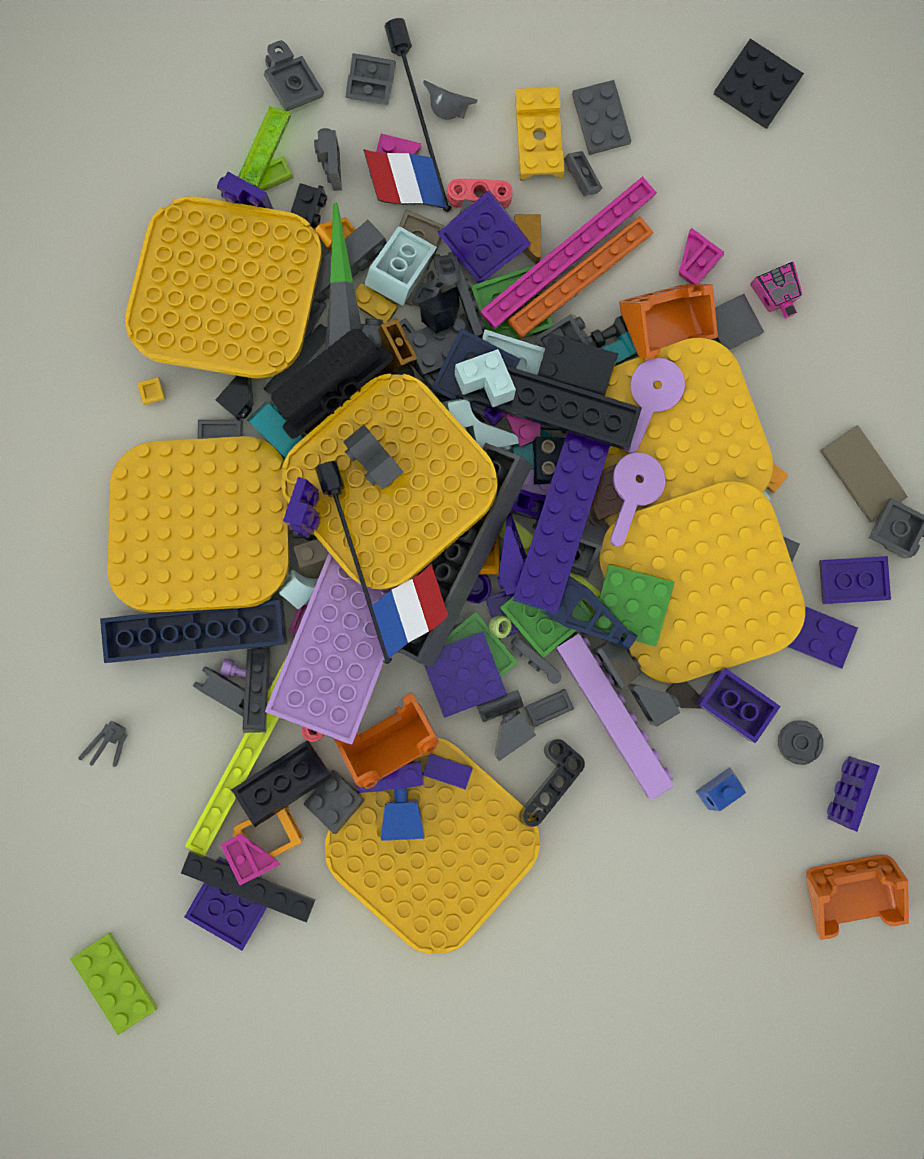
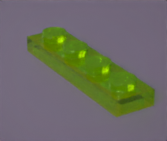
[238,106,291,188]

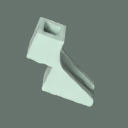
[441,399,519,450]
[278,569,318,610]

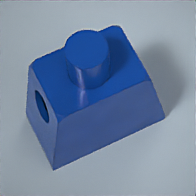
[696,767,746,811]
[381,788,425,841]

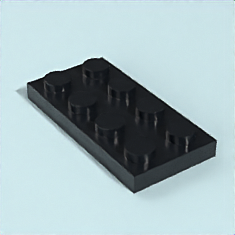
[231,740,332,827]

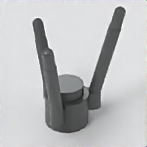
[78,721,128,767]

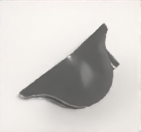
[423,80,478,120]

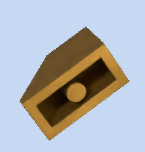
[514,214,541,264]
[379,319,418,374]

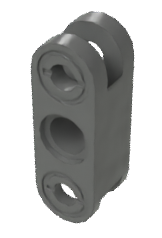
[193,666,245,716]

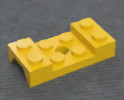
[515,87,564,180]

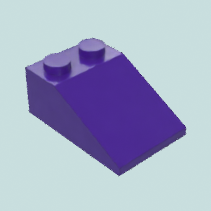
[497,513,527,595]

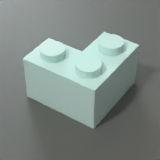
[455,349,516,407]

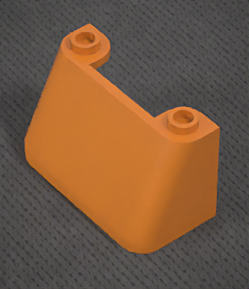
[619,284,718,360]
[333,692,439,789]
[806,855,909,940]

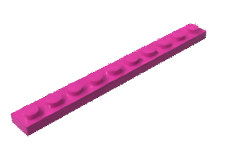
[480,176,657,330]

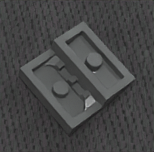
[345,53,396,105]
[715,294,764,350]

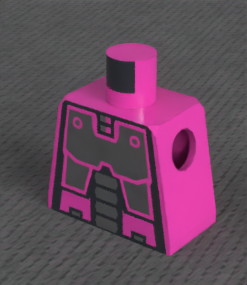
[750,261,802,319]

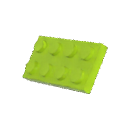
[70,932,158,1035]

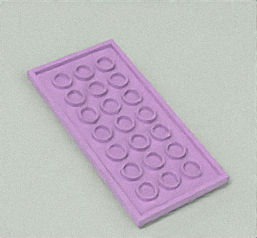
[265,553,418,745]

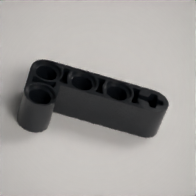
[519,739,585,827]

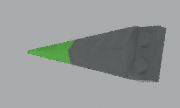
[325,202,361,350]

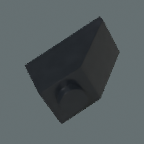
[419,287,460,334]
[215,375,253,420]

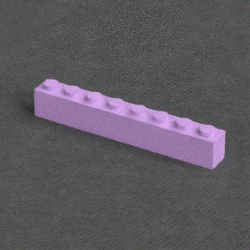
[555,633,674,800]

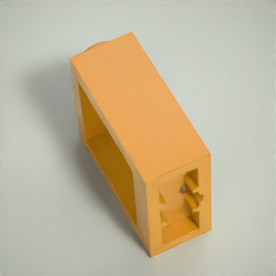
[233,806,304,857]

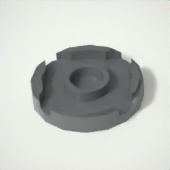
[778,720,823,765]

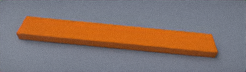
[507,216,654,339]

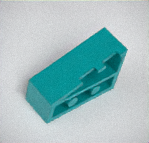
[247,402,306,458]

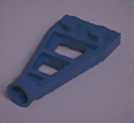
[544,576,638,650]

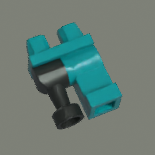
[590,315,637,366]

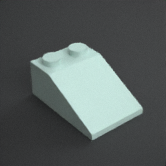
[365,226,437,306]

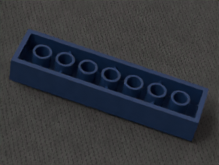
[100,600,287,663]

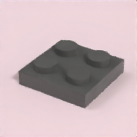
[304,770,365,834]

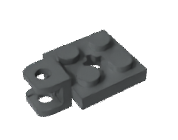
[264,40,324,112]

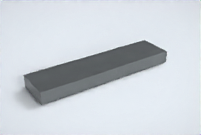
[242,648,270,733]

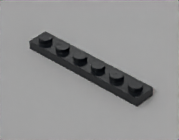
[181,851,316,923]

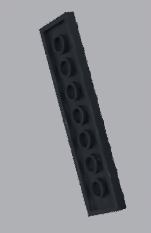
[456,354,642,451]

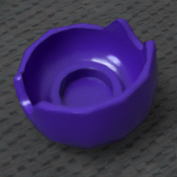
[466,574,492,604]

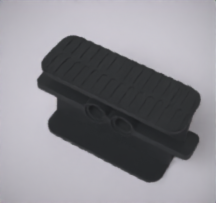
[271,328,393,439]

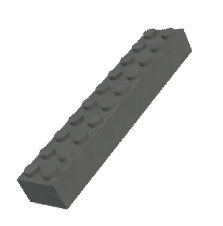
[398,443,533,668]

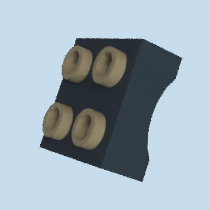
[533,437,565,485]

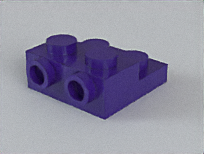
[217,171,273,209]
[283,477,320,538]

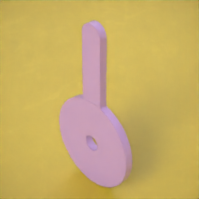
[626,358,685,454]
[610,453,665,547]

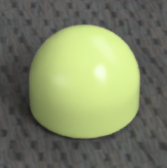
[488,615,512,638]

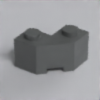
[343,425,403,490]

